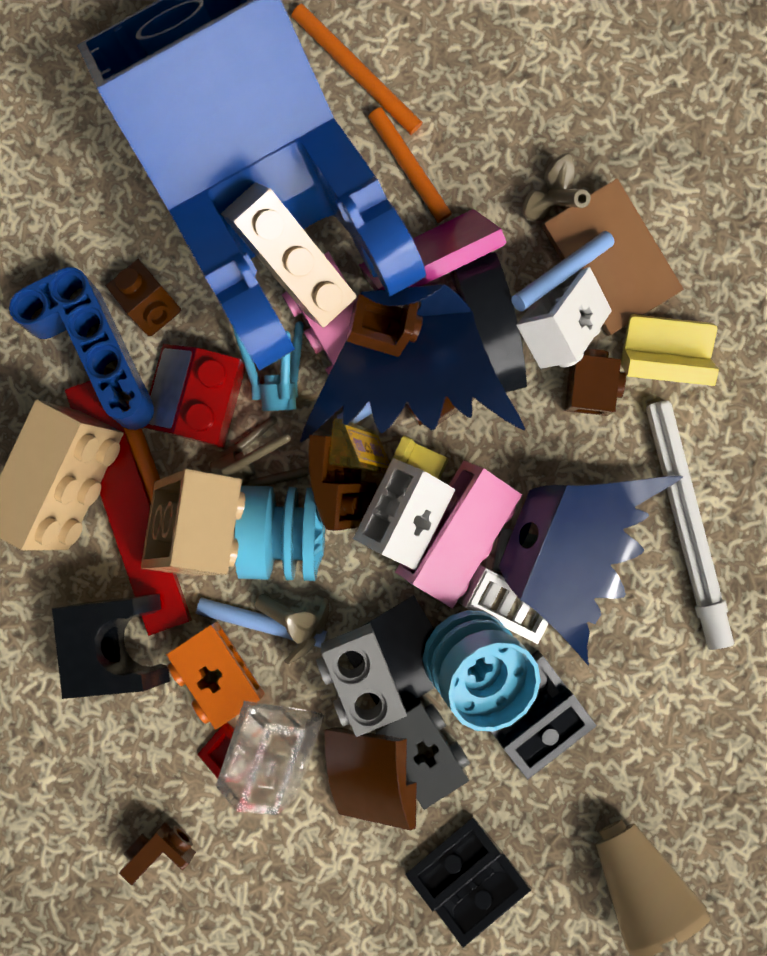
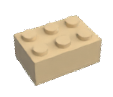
[0,399,124,550]
[141,469,245,576]

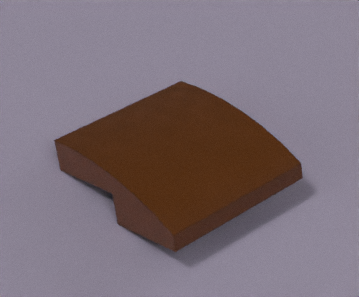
[309,435,376,531]
[324,727,417,831]

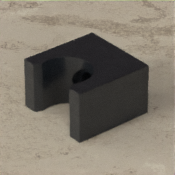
[52,594,170,699]

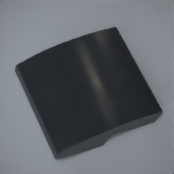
[345,595,435,706]
[491,650,597,780]
[405,817,532,948]

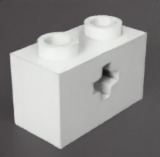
[517,267,612,369]
[353,458,456,570]

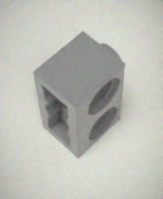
[316,623,407,737]

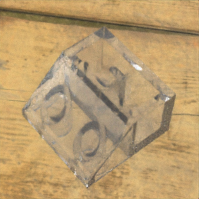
[216,701,324,815]

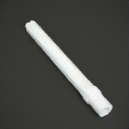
[646,401,734,650]

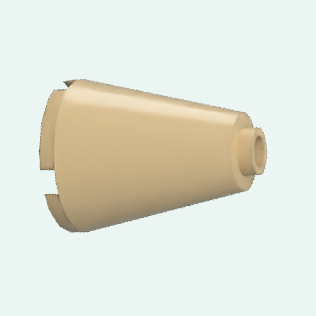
[596,819,710,956]

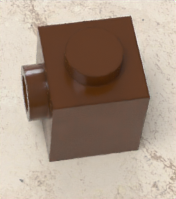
[565,349,626,416]

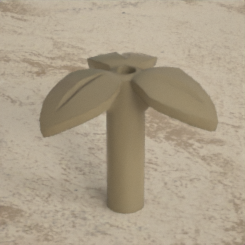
[522,153,591,222]
[255,593,329,664]

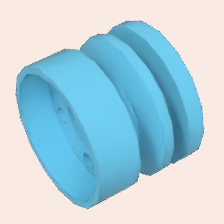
[235,486,325,581]
[423,610,541,731]

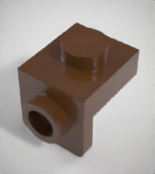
[105,258,181,336]
[346,294,423,357]
[119,822,196,886]

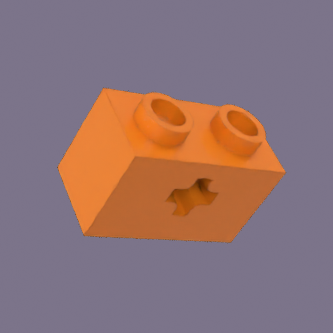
[166,621,265,730]

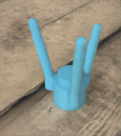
[233,321,304,411]

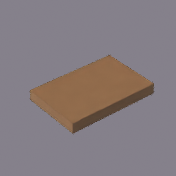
[541,178,684,336]

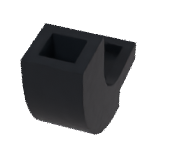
[449,252,527,392]

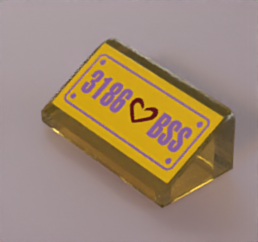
[328,418,390,475]

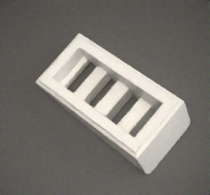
[457,565,548,644]

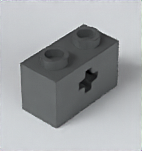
[375,697,471,810]

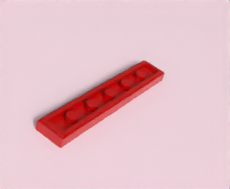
[65,381,192,636]

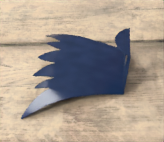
[300,284,525,443]
[499,476,683,666]

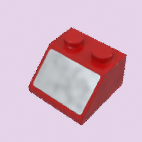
[144,344,246,449]

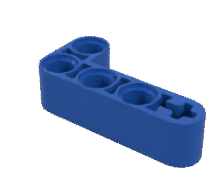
[9,267,154,430]

